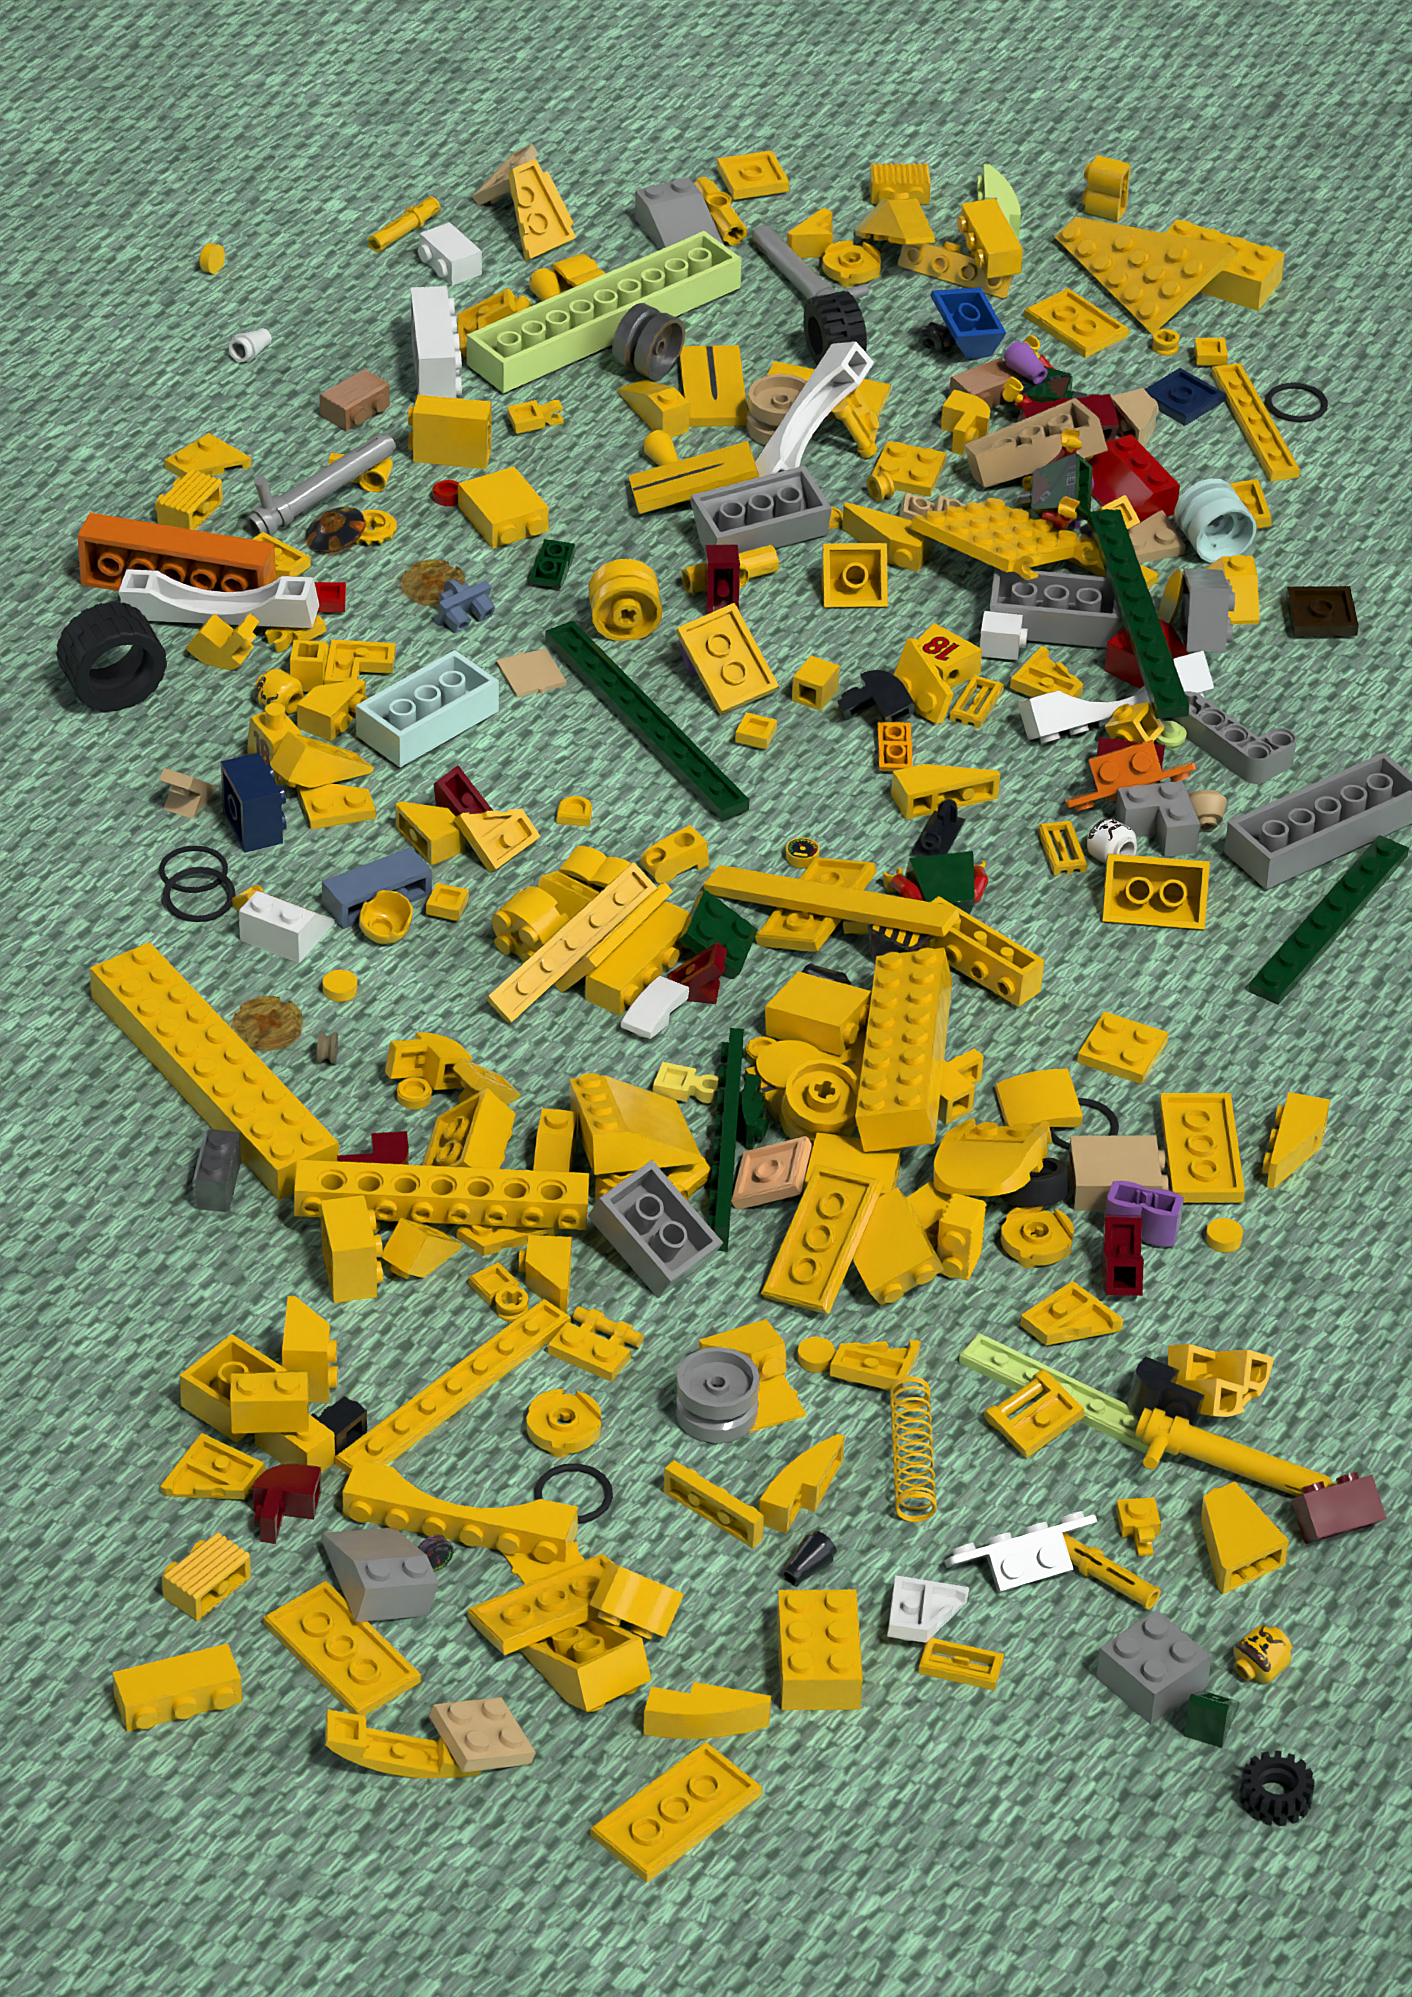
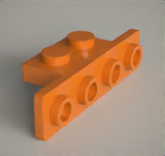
[1065,740,1196,811]

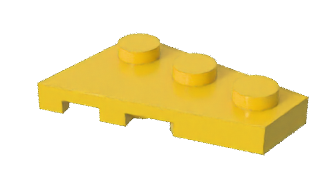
[508,158,576,262]

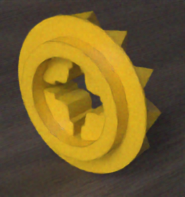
[349,509,397,546]

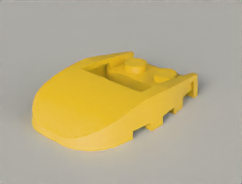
[933,1118,1052,1196]

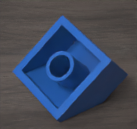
[930,287,1006,359]

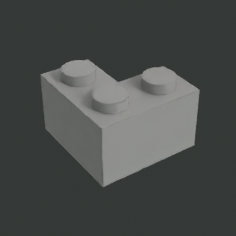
[1115,781,1200,857]

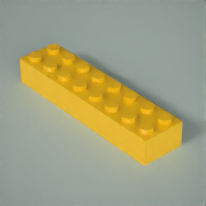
[855,947,953,1152]

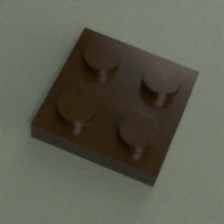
[1286,586,1359,636]

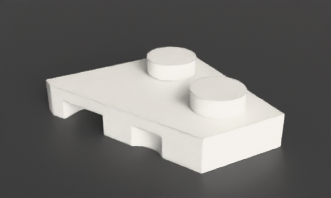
[887,1575,969,1643]

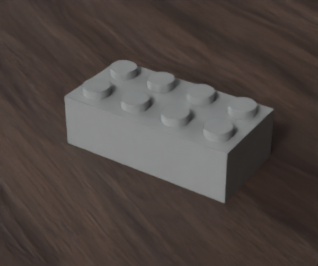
[990,567,1119,648]

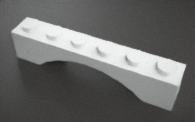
[755,341,874,477]
[119,569,319,628]
[1018,651,1214,744]

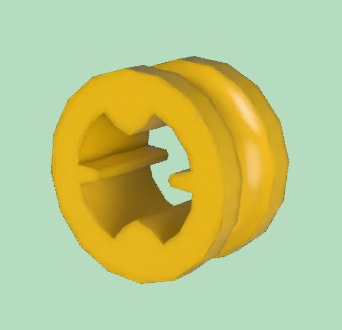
[1152,329,1180,356]
[867,471,895,502]
[495,1286,529,1322]

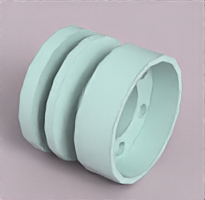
[1174,478,1256,563]

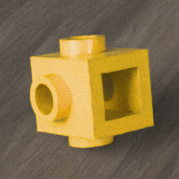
[1105,702,1165,742]

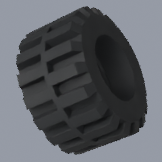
[803,291,867,366]

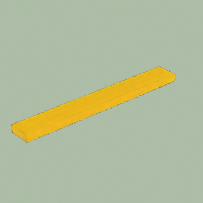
[703,865,959,937]
[335,1299,571,1475]

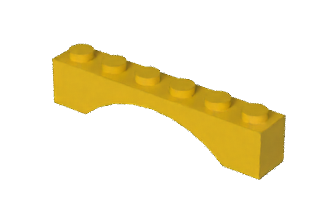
[343,1459,578,1563]

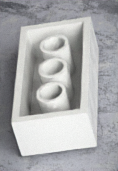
[410,286,462,398]

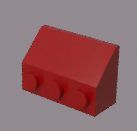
[1088,434,1180,528]

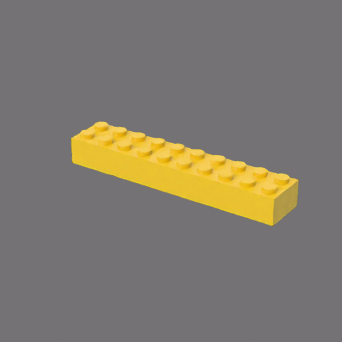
[90,942,339,1201]

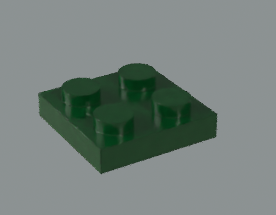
[678,889,758,979]

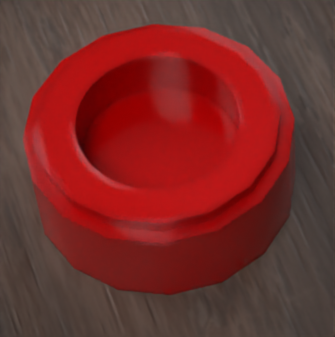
[432,480,458,507]

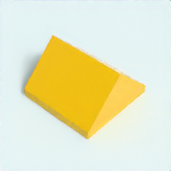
[821,543,888,608]

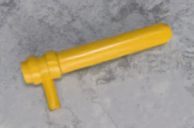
[1134,1408,1337,1497]

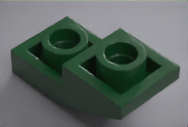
[529,539,575,588]
[741,1074,769,1150]

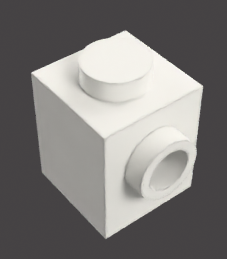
[980,611,1028,660]

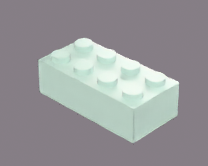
[356,650,499,767]

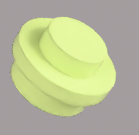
[1155,721,1187,750]

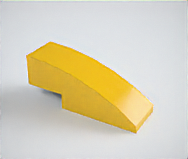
[759,1434,845,1534]
[643,1682,771,1739]

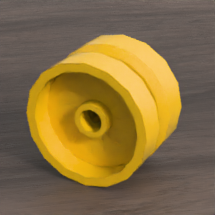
[589,559,662,641]
[779,1058,860,1146]

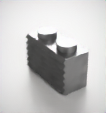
[192,1129,241,1212]

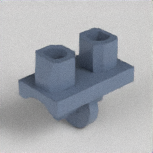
[433,579,495,633]

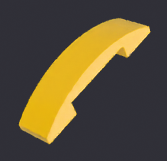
[325,1709,482,1778]

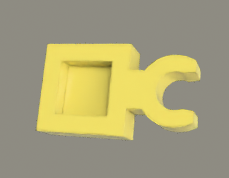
[653,1062,719,1103]

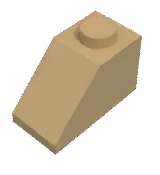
[1111,388,1159,448]

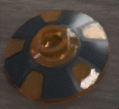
[305,507,366,554]

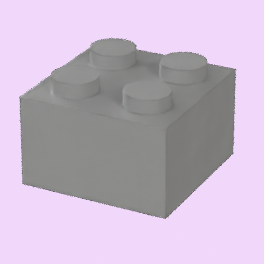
[1096,1610,1212,1725]

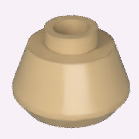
[1189,790,1227,831]

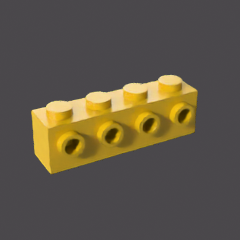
[915,896,1045,1007]

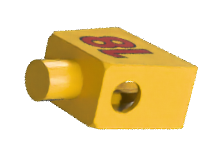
[918,623,982,688]
[247,703,302,785]

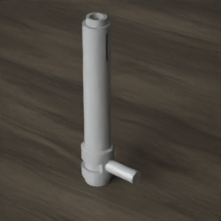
[752,225,869,300]
[247,433,396,536]

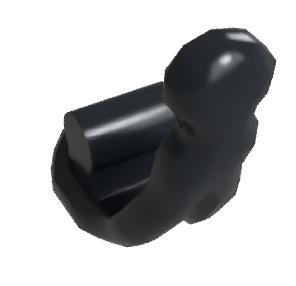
[918,322,955,353]

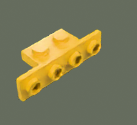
[898,241,1013,298]

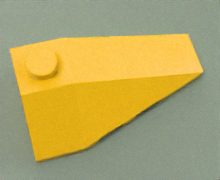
[855,192,935,245]

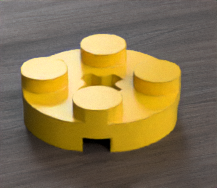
[822,240,881,287]
[1000,1206,1074,1268]
[526,1389,601,1458]

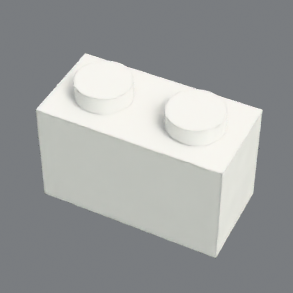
[418,222,482,285]

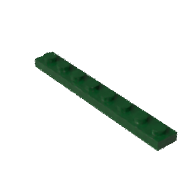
[1248,835,1409,1005]
[708,1028,744,1252]

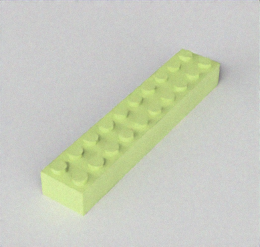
[467,231,742,393]

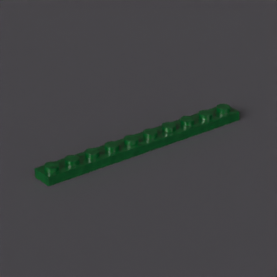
[1088,509,1189,719]
[545,620,750,821]

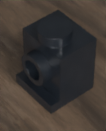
[311,1396,367,1456]

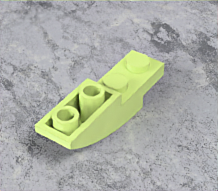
[977,164,1021,238]

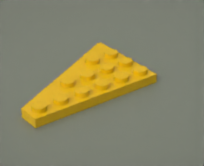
[1055,216,1239,334]

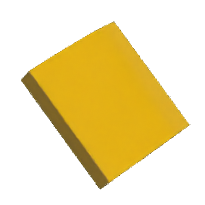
[995,1068,1083,1128]

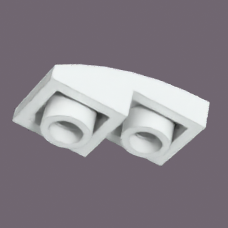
[621,976,689,1039]

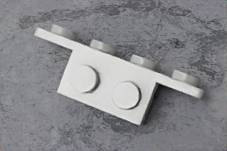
[944,1511,1097,1592]

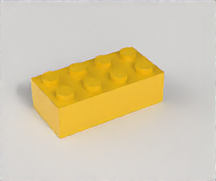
[1165,219,1285,311]

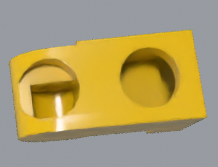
[640,825,710,883]

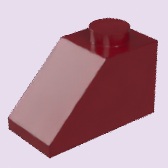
[705,544,740,615]

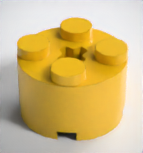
[492,886,570,963]

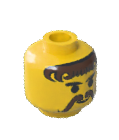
[255,668,304,714]
[1233,1625,1292,1684]

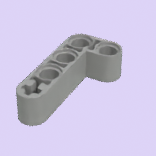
[1172,691,1296,784]

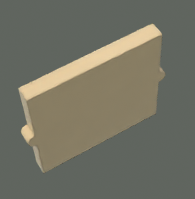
[496,648,567,698]

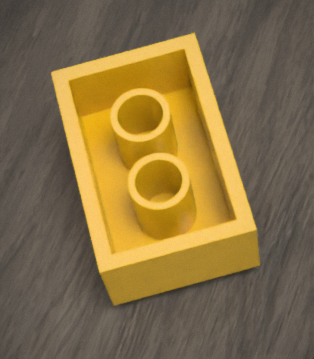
[777,1589,863,1710]

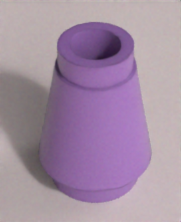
[1004,341,1048,384]

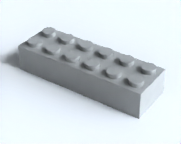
[1224,752,1412,890]

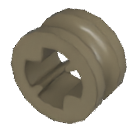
[317,1031,338,1064]

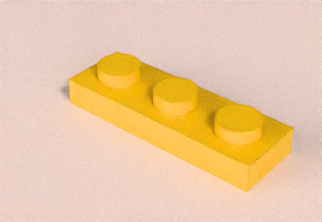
[663,1460,764,1548]

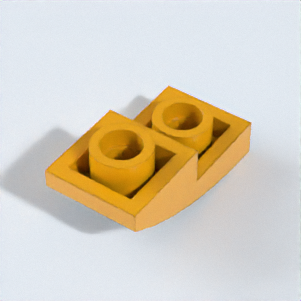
[877,722,912,771]

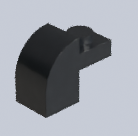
[837,670,916,722]
[1127,1356,1205,1426]

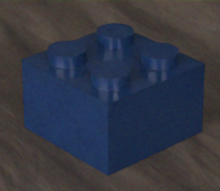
[221,752,287,853]

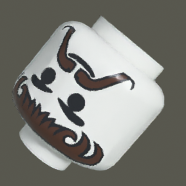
[1087,818,1137,864]

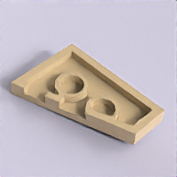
[472,144,538,206]

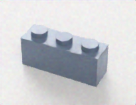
[322,847,432,929]

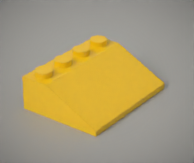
[570,1073,702,1175]

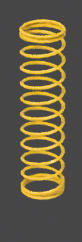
[889,1376,937,1522]

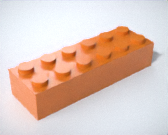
[78,512,276,592]

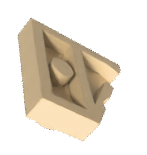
[1128,511,1186,563]

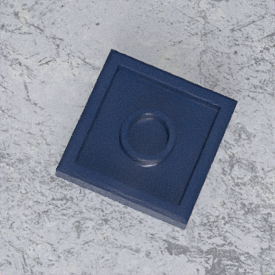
[1144,368,1226,426]

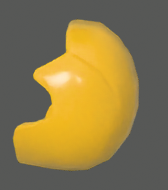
[359,890,413,945]

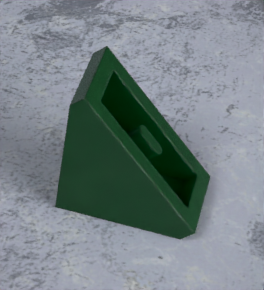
[1184,1690,1240,1748]

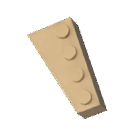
[964,398,1108,488]

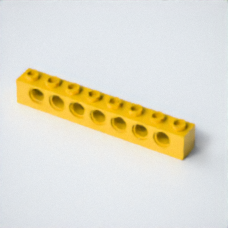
[294,1160,589,1230]

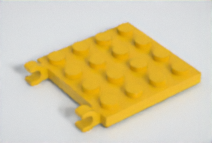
[911,498,1098,580]

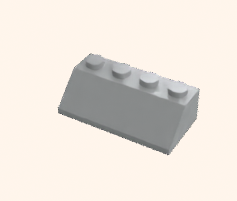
[690,466,832,553]

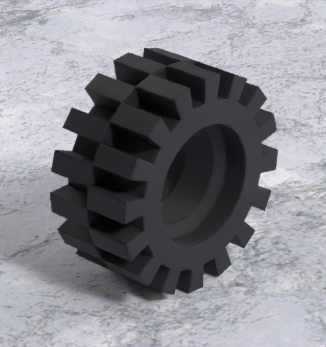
[1240,1750,1315,1827]

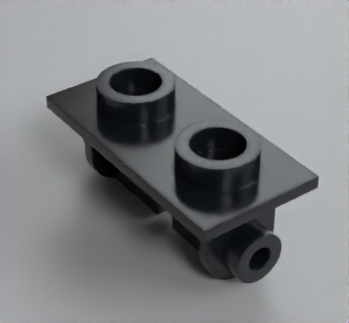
[912,799,966,856]

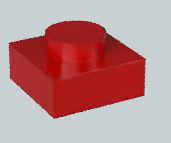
[314,582,346,612]

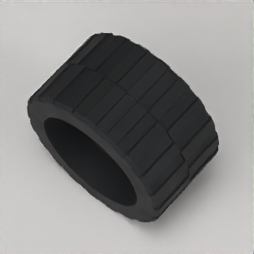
[56,601,167,712]

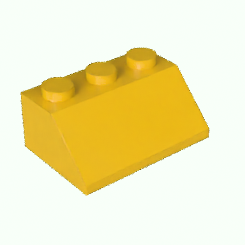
[1102,854,1210,930]
[422,1088,516,1169]

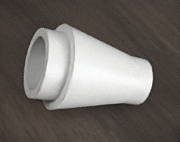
[229,328,272,363]

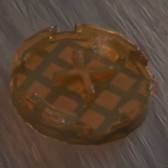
[402,559,465,606]
[233,996,303,1051]

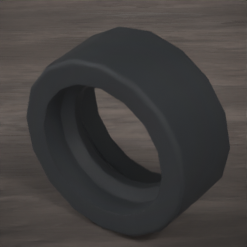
[1000,1157,1068,1207]

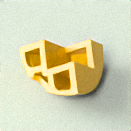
[1168,1344,1274,1417]

